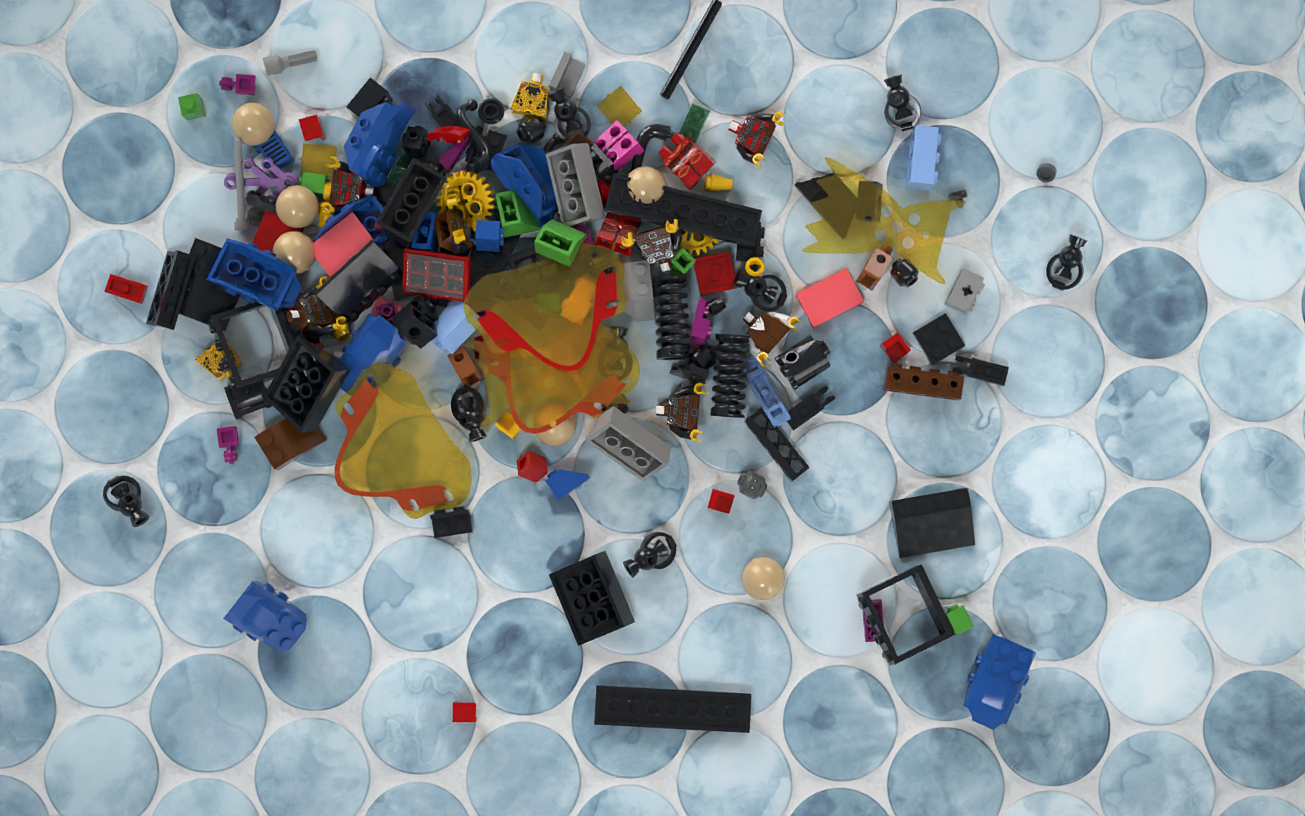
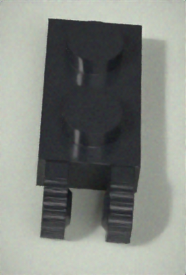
[425,94,468,144]
[245,190,277,214]
[952,356,1009,386]
[786,386,836,431]

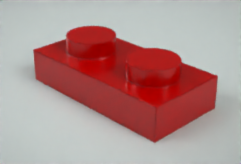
[104,274,148,304]

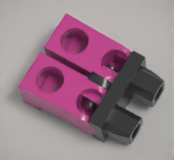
[589,120,644,178]

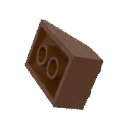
[254,419,327,471]

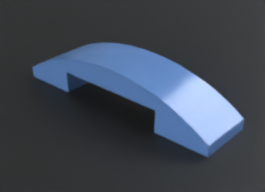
[741,355,791,428]

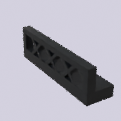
[744,408,810,482]

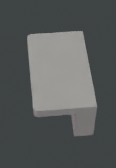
[549,51,585,98]

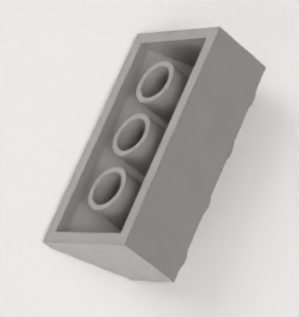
[545,143,606,227]
[585,406,671,481]

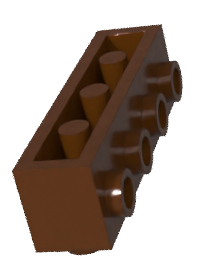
[883,364,964,401]

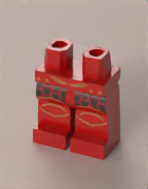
[658,132,717,190]
[595,212,641,256]

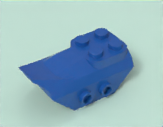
[344,102,416,187]
[491,143,558,228]
[313,194,390,268]
[207,239,302,311]
[340,313,406,396]
[223,581,307,652]
[963,634,1036,730]

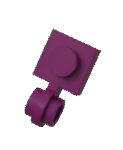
[219,74,256,96]
[217,426,239,464]

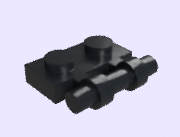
[465,126,507,172]

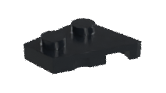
[669,364,709,385]

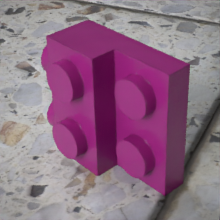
[690,298,713,346]

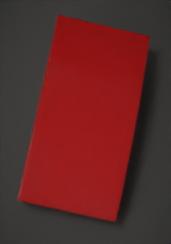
[426,126,471,144]

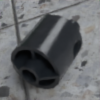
[774,335,831,390]

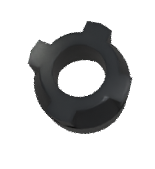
[706,297,727,316]

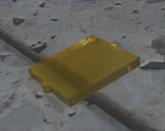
[597,86,642,127]
[300,144,337,177]

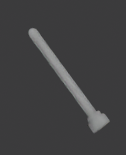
[234,138,250,230]

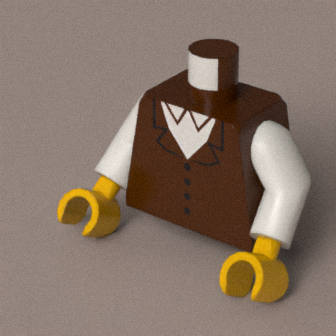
[743,311,802,367]

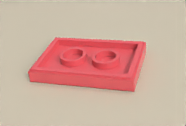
[312,212,374,277]
[796,268,864,328]

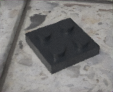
[912,313,965,365]

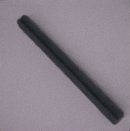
[660,0,722,99]

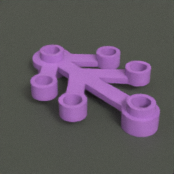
[224,158,299,207]

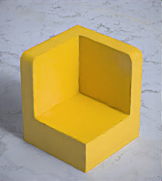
[494,412,525,440]

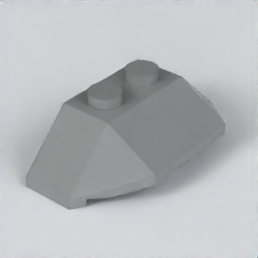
[611,248,655,322]

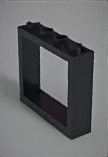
[208,302,294,392]
[856,564,955,665]

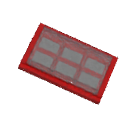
[403,248,471,302]

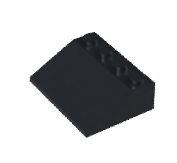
[179,238,240,332]
[314,240,403,325]
[264,336,350,433]
[889,488,975,558]
[549,551,635,646]

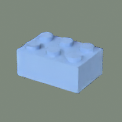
[906,125,941,191]

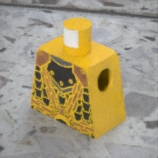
[510,73,549,121]
[195,337,243,381]

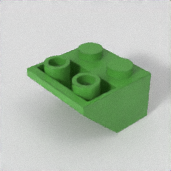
[495,190,541,237]
[534,220,587,267]

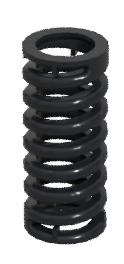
[653,275,691,360]
[710,334,750,418]

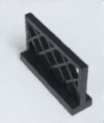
[146,250,196,330]

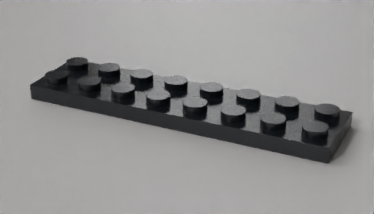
[604,173,762,248]
[594,685,751,733]

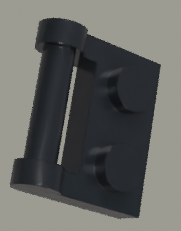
[224,374,273,420]

